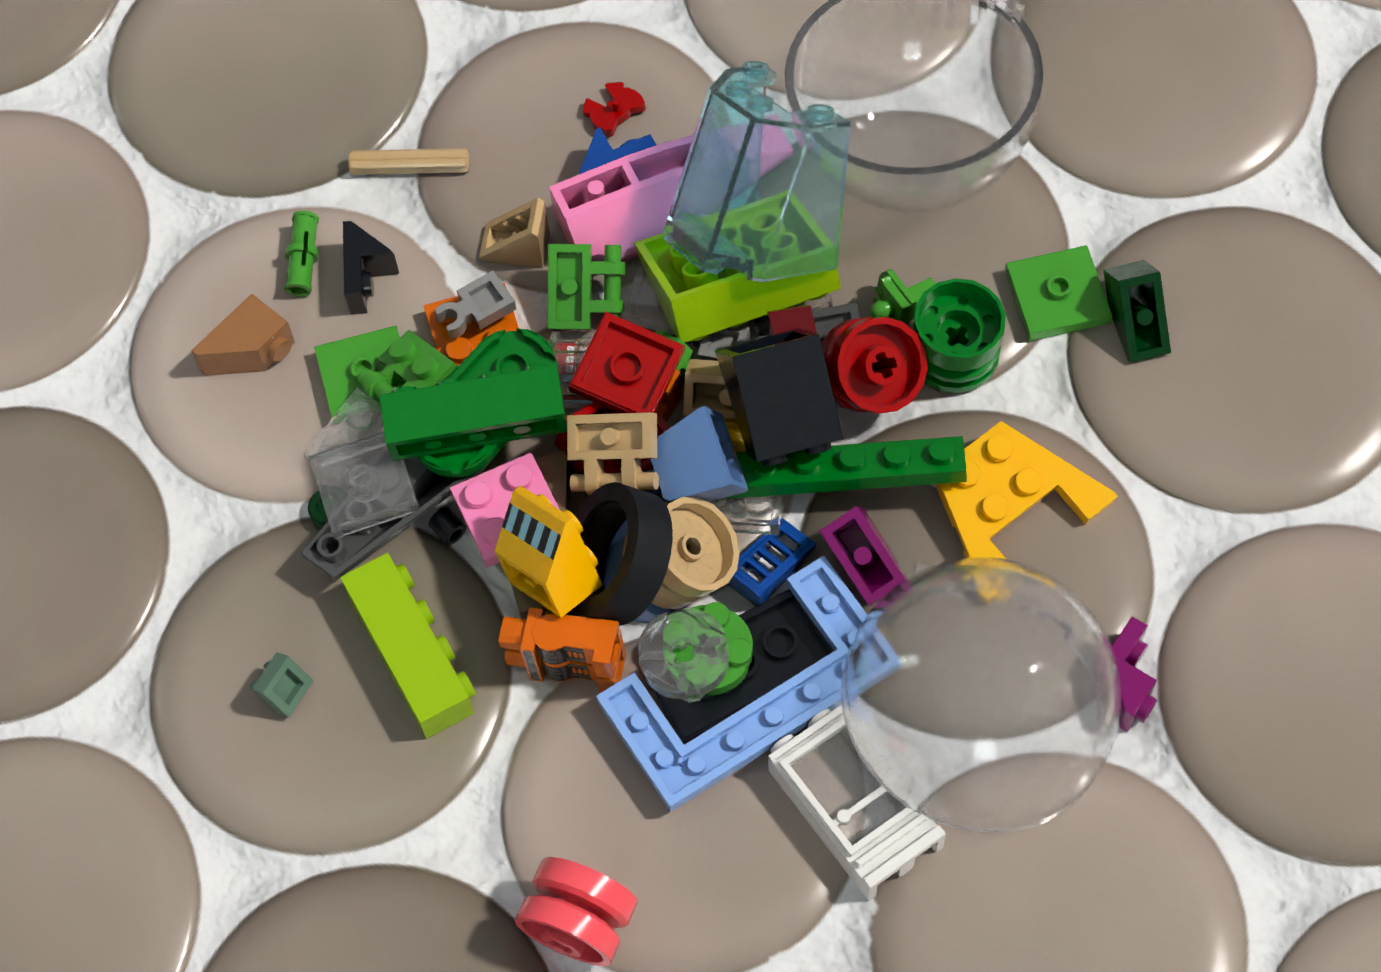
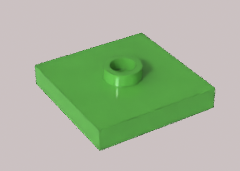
[1005,245,1112,341]
[314,325,405,426]

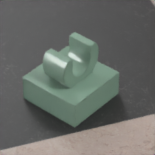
[250,652,314,718]

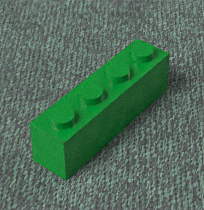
[379,364,567,461]

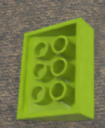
[634,190,841,343]

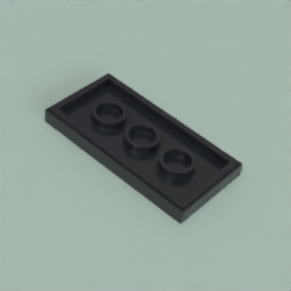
[640,589,834,745]

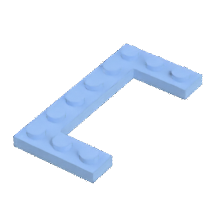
[596,556,901,812]

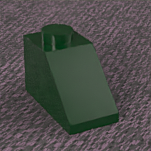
[1103,260,1171,362]

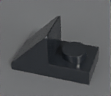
[343,221,399,315]

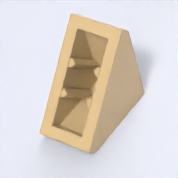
[479,197,550,268]

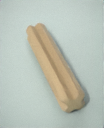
[348,148,470,175]

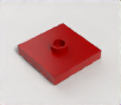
[569,312,686,413]

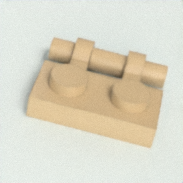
[567,412,659,496]

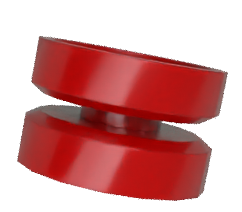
[821,317,928,414]

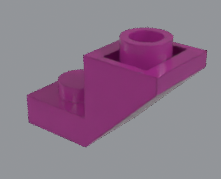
[1103,616,1157,732]

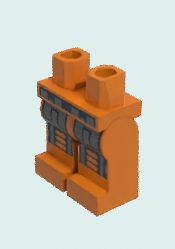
[498,607,626,693]

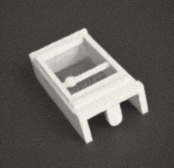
[768,704,946,901]

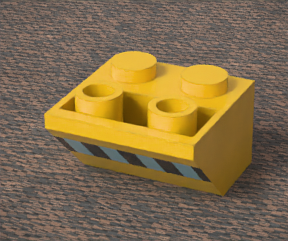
[494,485,603,618]

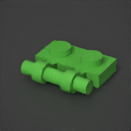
[548,244,625,330]
[358,330,457,400]

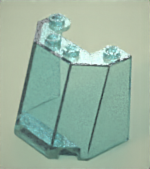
[663,61,850,282]

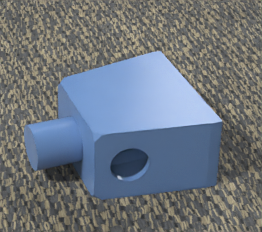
[643,406,748,503]

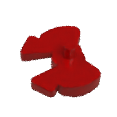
[583,82,646,137]

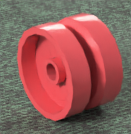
[514,857,638,967]

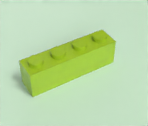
[340,552,476,739]

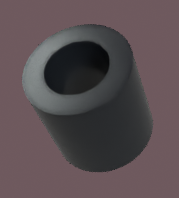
[428,507,467,545]

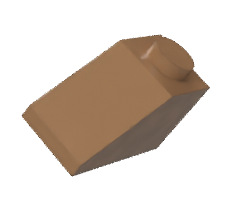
[191,294,295,376]

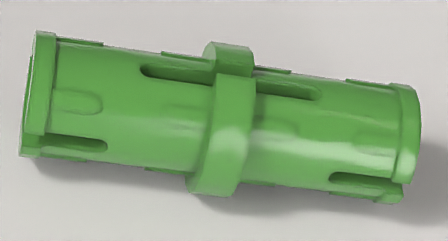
[284,211,319,297]

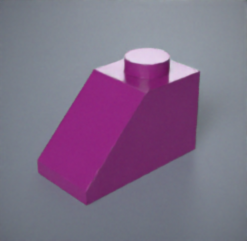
[819,506,907,606]

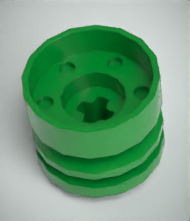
[913,278,1006,393]

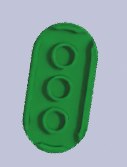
[418,328,558,478]

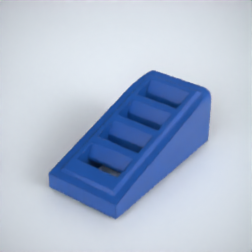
[727,518,816,606]

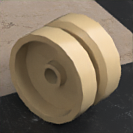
[622,497,740,609]

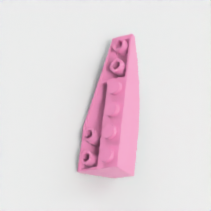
[549,119,794,262]

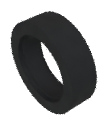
[572,482,673,626]

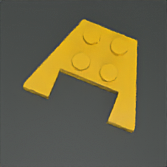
[935,421,1118,602]

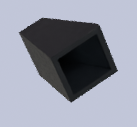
[715,328,843,466]

